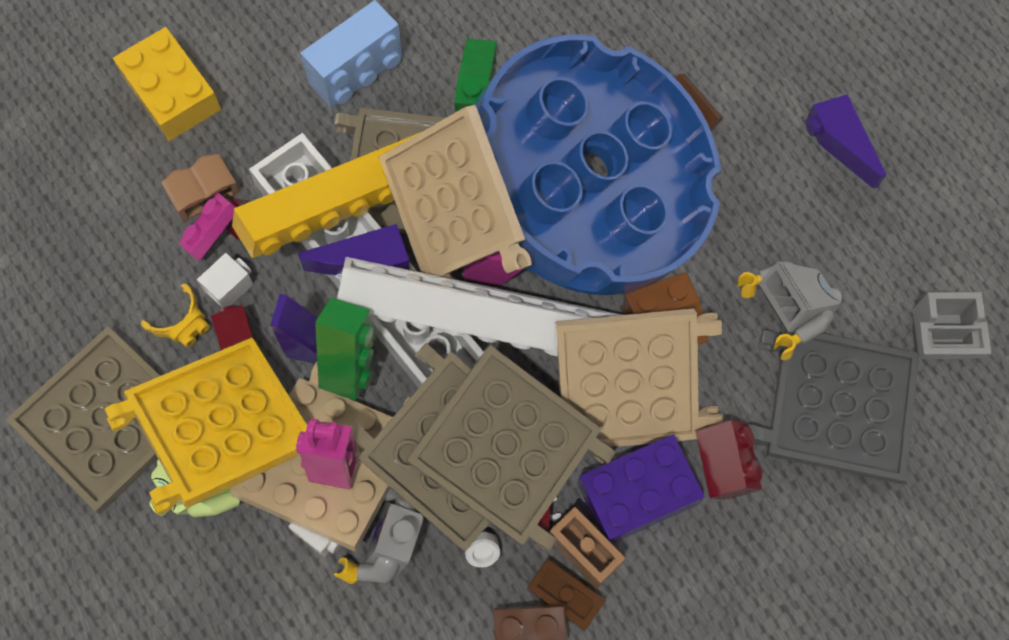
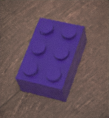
[577,434,705,544]

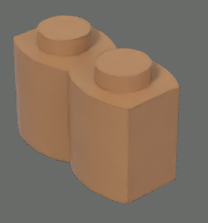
[161,154,240,222]

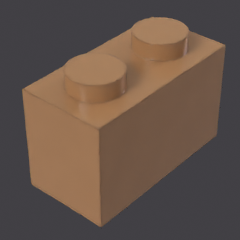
[549,507,626,590]

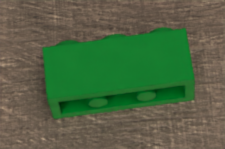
[315,297,374,401]

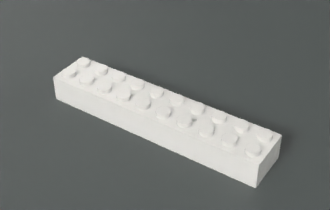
[249,133,483,388]

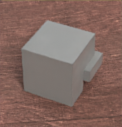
[913,292,992,359]

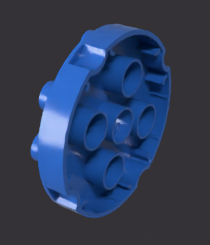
[475,34,721,295]

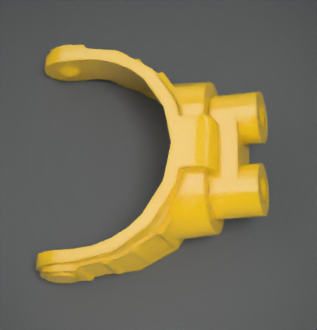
[140,283,210,348]

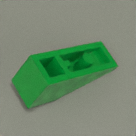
[454,38,497,112]

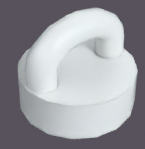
[465,532,500,567]

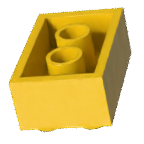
[112,27,221,142]

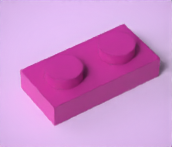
[179,193,236,261]

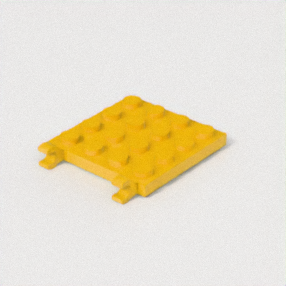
[104,338,307,515]

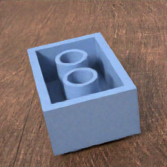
[300,0,403,108]

